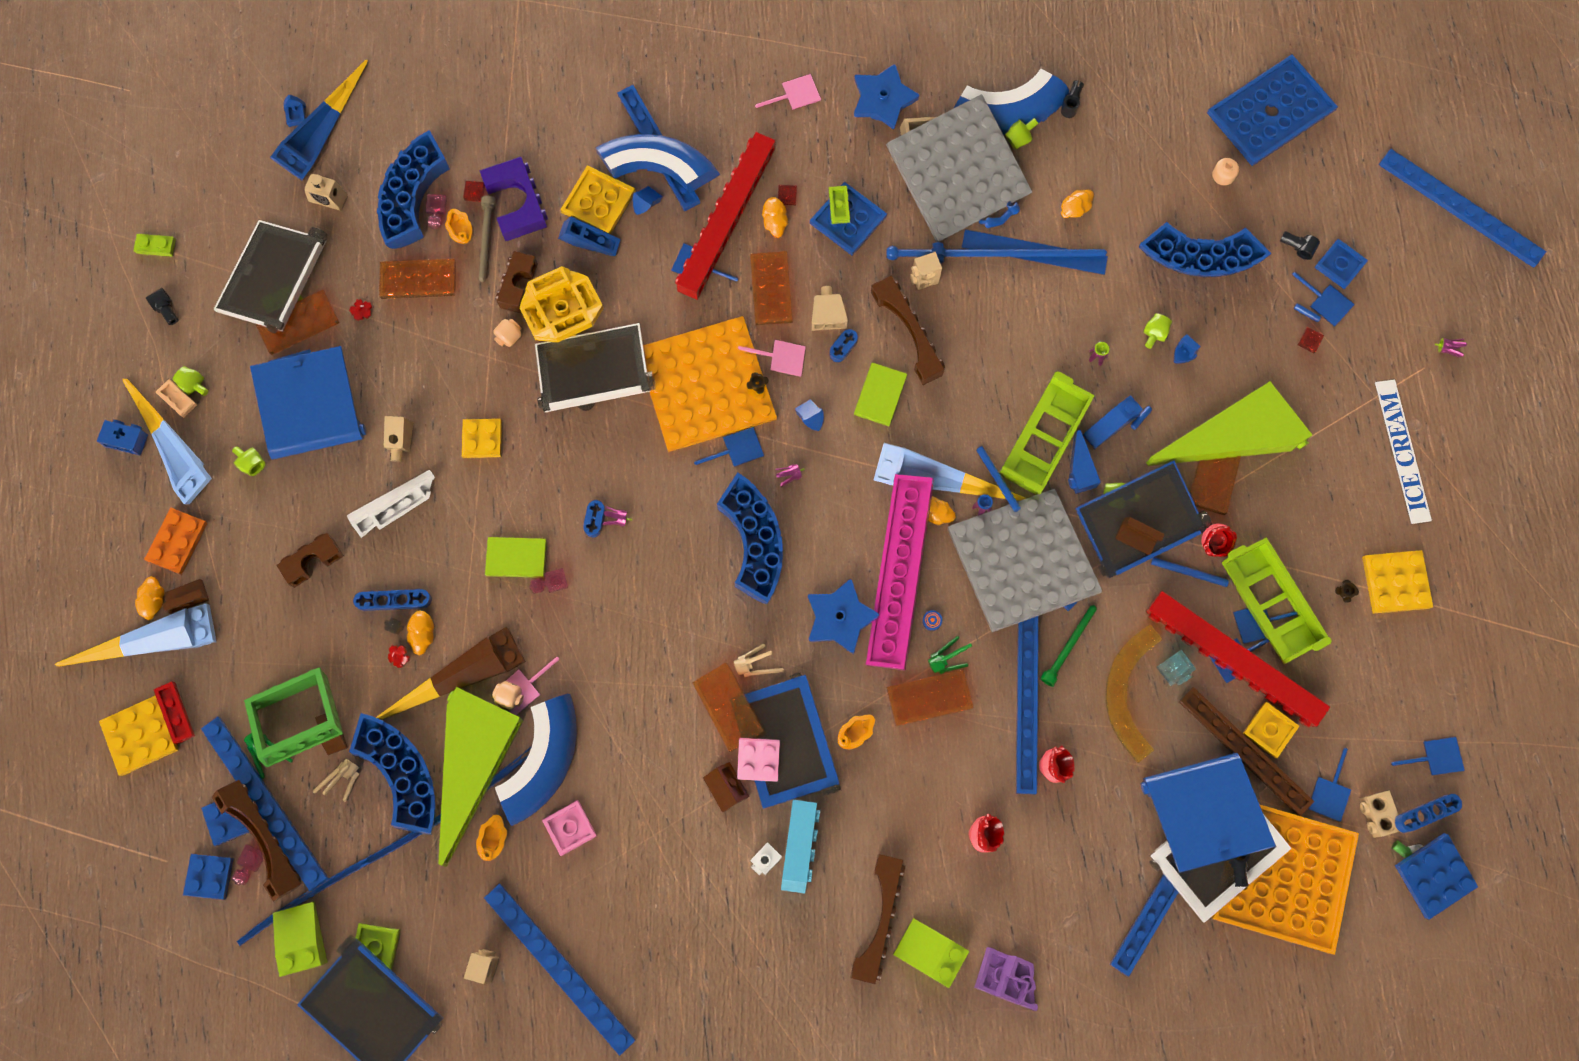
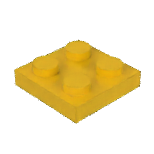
[462,419,502,458]
[1243,702,1299,758]

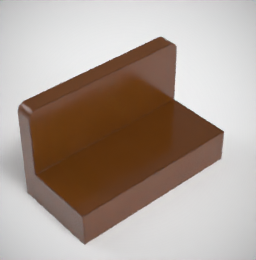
[1115,517,1165,555]
[162,579,209,614]
[703,762,750,812]

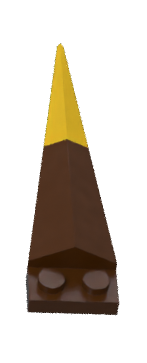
[376,627,526,720]

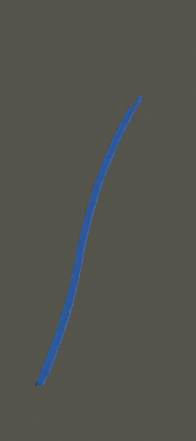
[237,746,532,946]

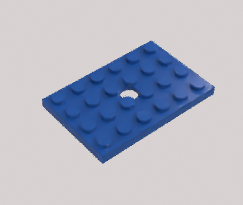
[1207,55,1338,166]

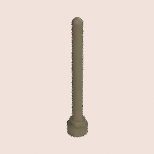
[479,196,496,282]

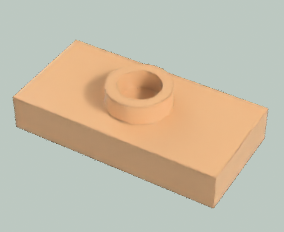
[156,379,197,418]

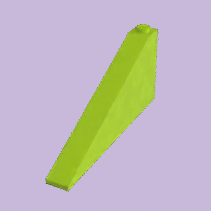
[1146,381,1312,466]
[438,687,523,867]

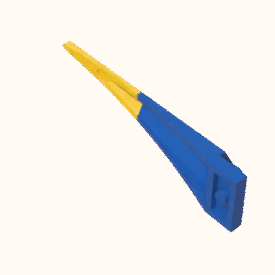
[270,60,368,181]

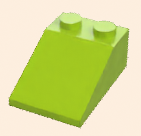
[273,902,328,977]
[893,918,969,988]

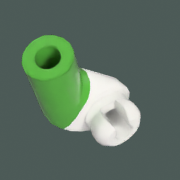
[1392,840,1423,858]

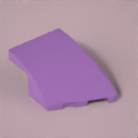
[974,947,1038,1011]

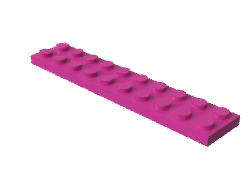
[866,474,934,670]

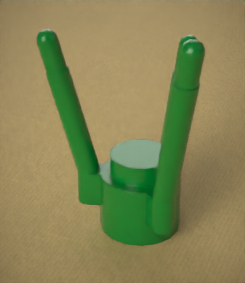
[928,636,972,675]
[244,733,293,779]

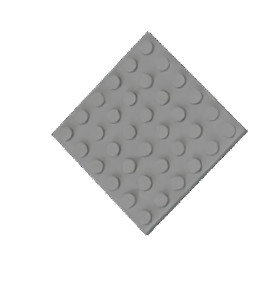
[886,94,1032,242]
[947,489,1102,632]

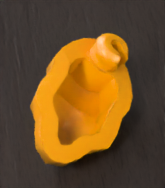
[1061,189,1094,218]
[762,197,788,238]
[445,209,473,244]
[928,496,956,526]
[135,576,164,620]
[407,610,434,655]
[838,715,875,750]
[476,815,507,861]

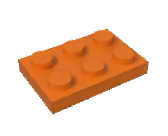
[144,507,208,575]

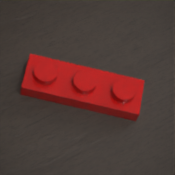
[153,681,195,745]

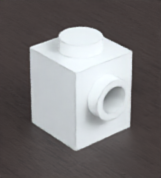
[750,842,782,875]

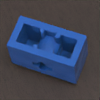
[97,419,148,456]

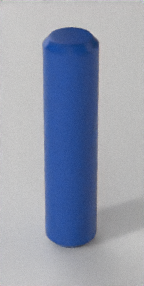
[1294,304,1321,322]
[1131,406,1152,430]

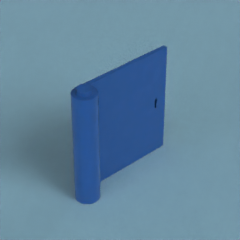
[250,346,367,460]
[1140,753,1276,873]

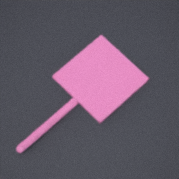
[755,74,821,110]
[738,340,805,377]
[506,657,559,715]

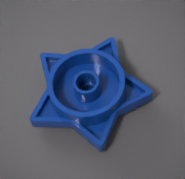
[854,64,919,129]
[808,579,879,654]

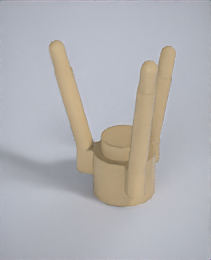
[734,644,784,677]
[313,759,359,802]

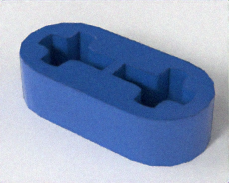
[830,329,858,362]
[583,500,605,537]

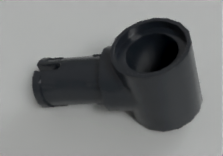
[1061,80,1084,118]
[1280,231,1320,260]
[145,288,179,325]
[1227,854,1250,887]

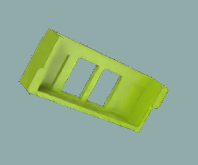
[1000,371,1095,495]
[1221,537,1332,664]

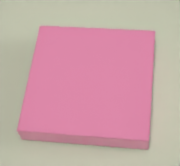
[542,800,597,856]

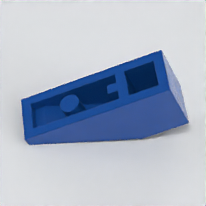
[558,216,621,256]
[1083,395,1143,449]
[1068,430,1101,494]

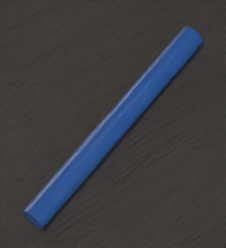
[976,446,1021,512]
[1151,557,1229,587]

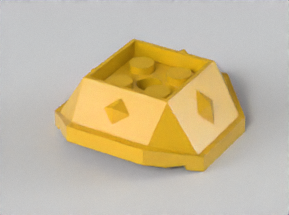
[520,266,604,342]

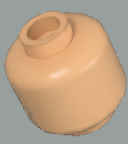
[1212,158,1239,185]
[493,319,522,347]
[492,681,524,710]

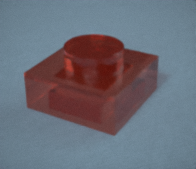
[463,181,485,202]
[778,185,797,206]
[1297,327,1324,353]

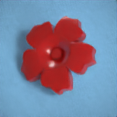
[349,299,372,321]
[388,645,410,668]

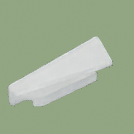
[347,470,435,538]

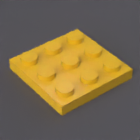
[560,165,636,234]
[1362,550,1433,614]
[99,696,179,776]

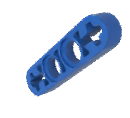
[353,589,432,611]
[1395,794,1462,833]

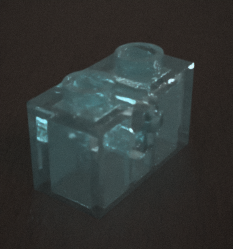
[1156,650,1196,686]

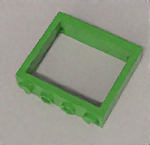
[244,667,343,767]

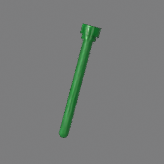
[1040,605,1097,687]

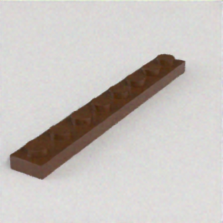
[1179,687,1314,816]

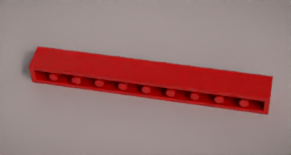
[675,132,776,300]
[1146,591,1330,728]

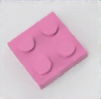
[737,738,780,782]

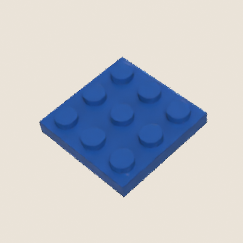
[810,182,887,256]
[1395,833,1478,920]

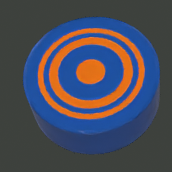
[922,610,942,631]

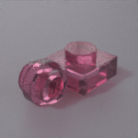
[426,194,447,229]
[529,568,568,594]
[232,844,264,886]

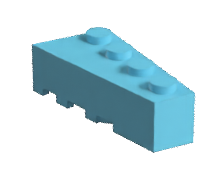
[781,800,820,894]

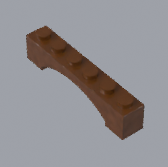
[871,276,945,385]
[212,780,301,902]
[850,854,906,984]

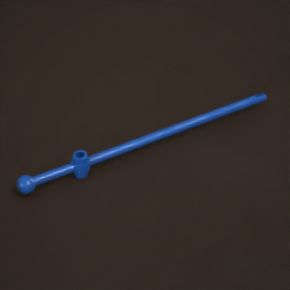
[886,242,1107,264]

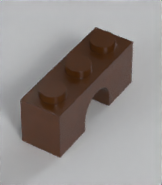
[496,251,538,313]
[276,533,344,588]

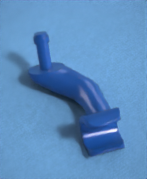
[979,201,1020,228]

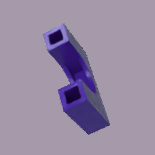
[479,157,548,242]

